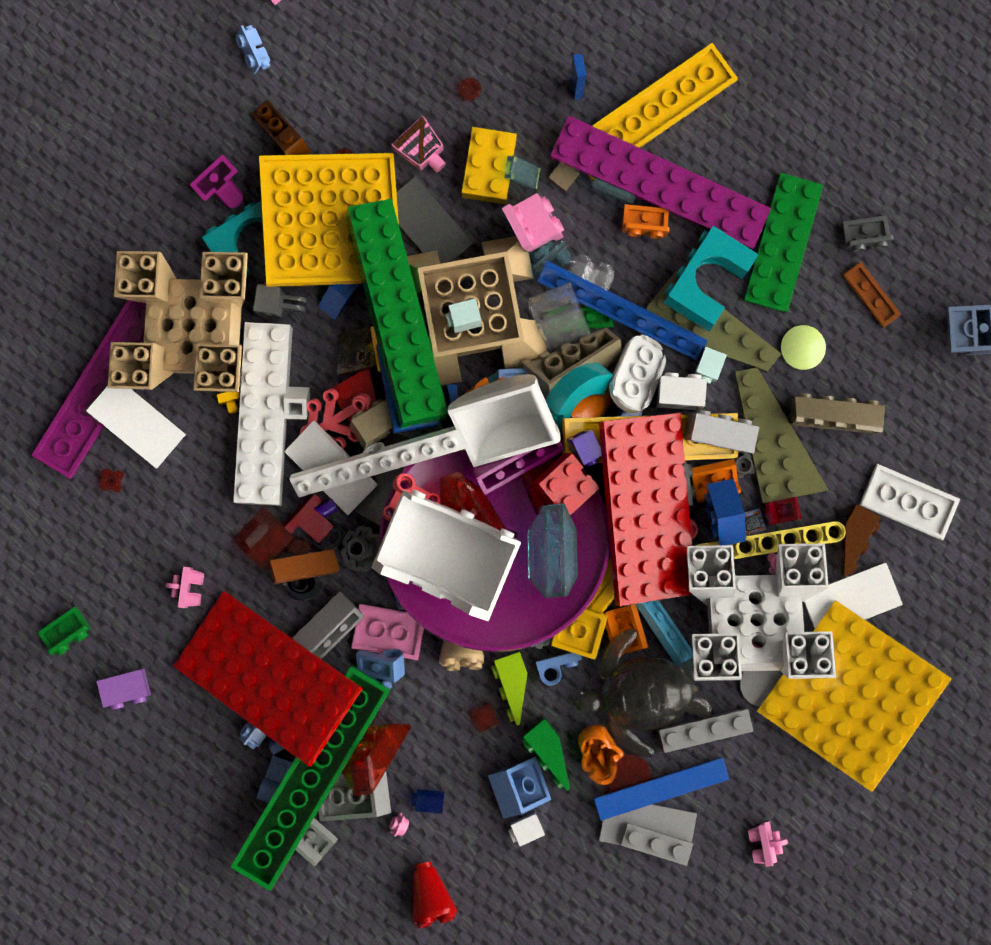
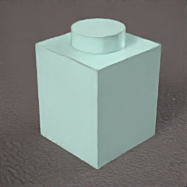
[446,299,481,333]
[695,347,727,384]

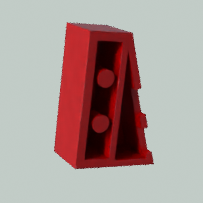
[333,367,385,449]

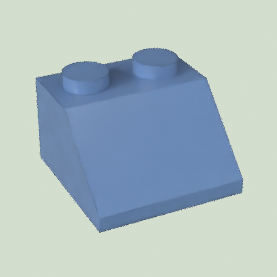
[488,757,551,819]

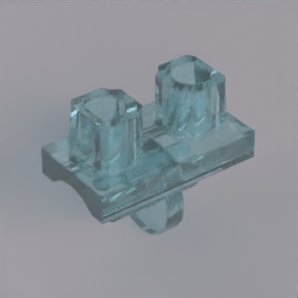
[532,240,573,275]

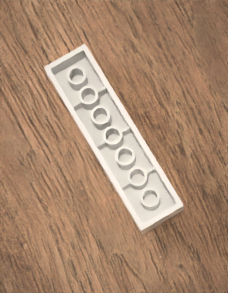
[234,322,293,506]

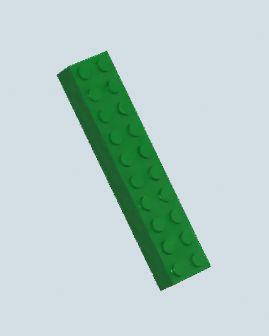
[345,199,448,429]
[230,665,391,891]

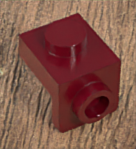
[764,497,802,525]

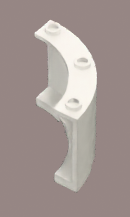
[371,489,521,621]

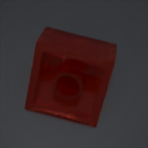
[233,507,297,570]

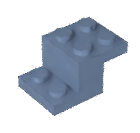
[946,305,991,355]

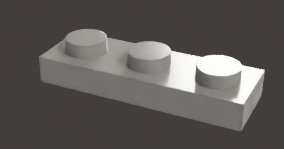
[621,823,693,866]

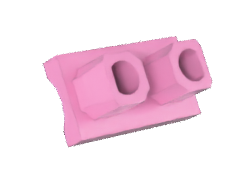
[166,567,204,608]
[748,821,788,867]

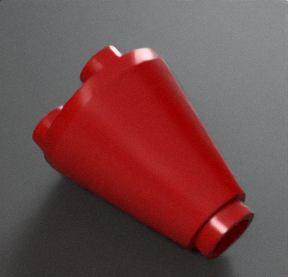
[412,862,458,929]

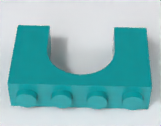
[202,201,262,278]
[664,226,759,332]

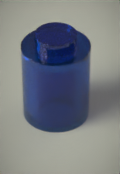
[411,789,445,814]

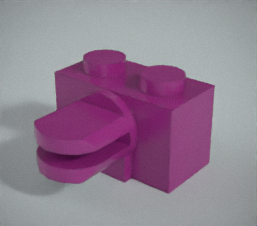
[189,154,243,208]

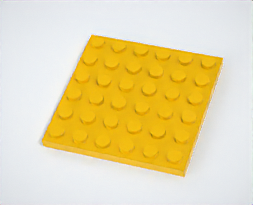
[259,153,399,287]
[757,600,952,792]

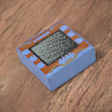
[745,508,766,536]

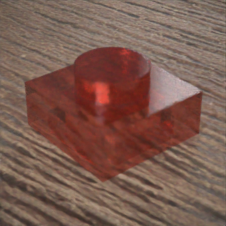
[470,702,500,733]

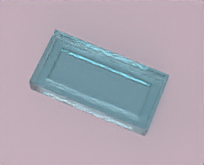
[504,156,540,190]
[591,178,635,205]

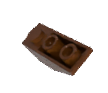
[251,100,312,155]
[841,504,881,577]

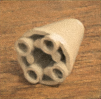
[439,640,484,671]

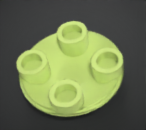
[781,325,826,370]

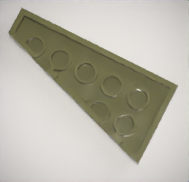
[646,271,781,372]
[735,368,829,504]

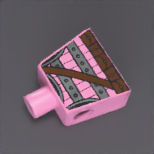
[392,116,446,173]

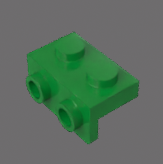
[38,606,92,656]

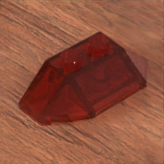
[440,472,506,531]
[342,724,411,796]

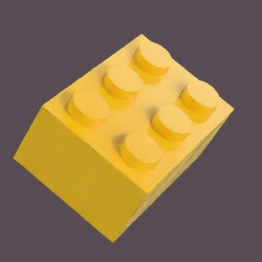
[462,127,517,205]

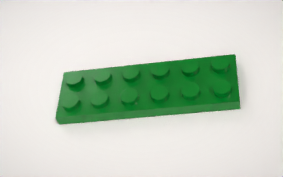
[744,173,823,313]

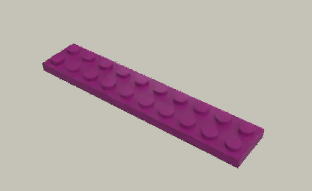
[549,115,771,250]
[31,300,146,479]

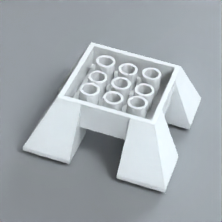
[687,543,836,681]

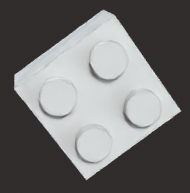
[656,373,707,410]

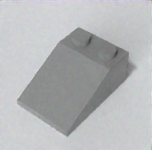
[318,767,391,821]

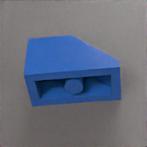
[318,284,363,320]

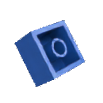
[704,478,746,545]

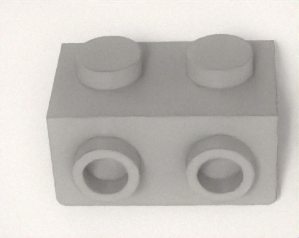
[295,818,338,866]

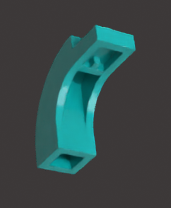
[545,363,613,434]

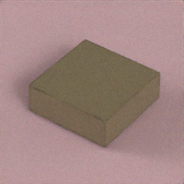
[548,163,580,192]

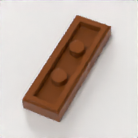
[842,261,901,329]
[268,549,339,584]

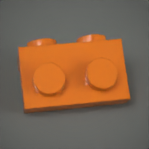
[622,204,670,239]
[691,459,741,503]
[604,604,648,656]

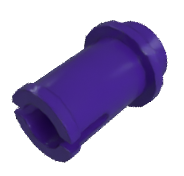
[314,499,338,518]

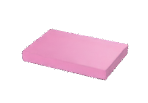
[351,604,424,660]

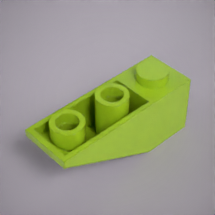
[491,651,527,726]

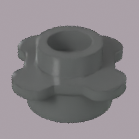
[732,453,756,478]

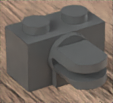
[253,281,307,320]

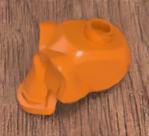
[578,724,624,785]

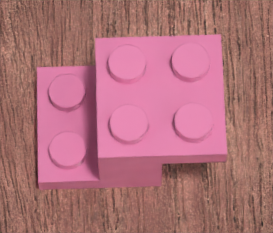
[502,193,564,252]

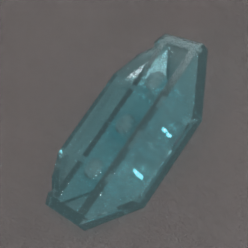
[527,503,578,598]

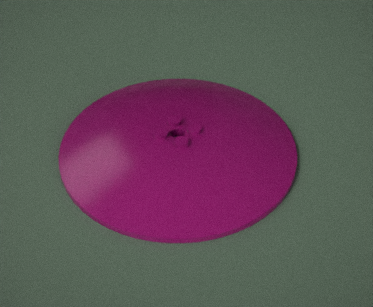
[379,449,610,652]

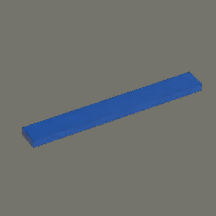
[536,260,707,360]

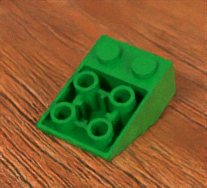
[522,717,570,791]

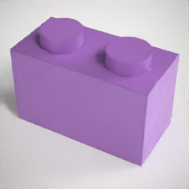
[97,669,151,710]

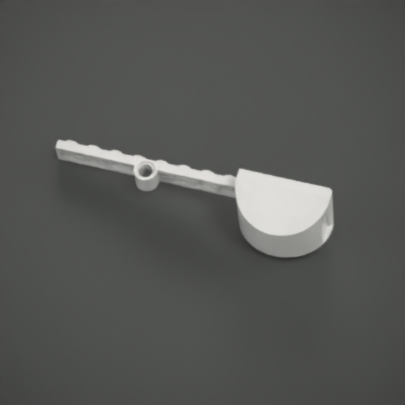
[289,374,561,497]

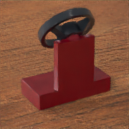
[282,493,342,550]

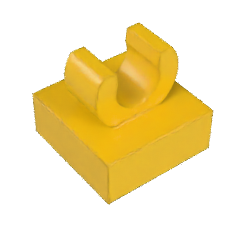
[217,390,241,414]

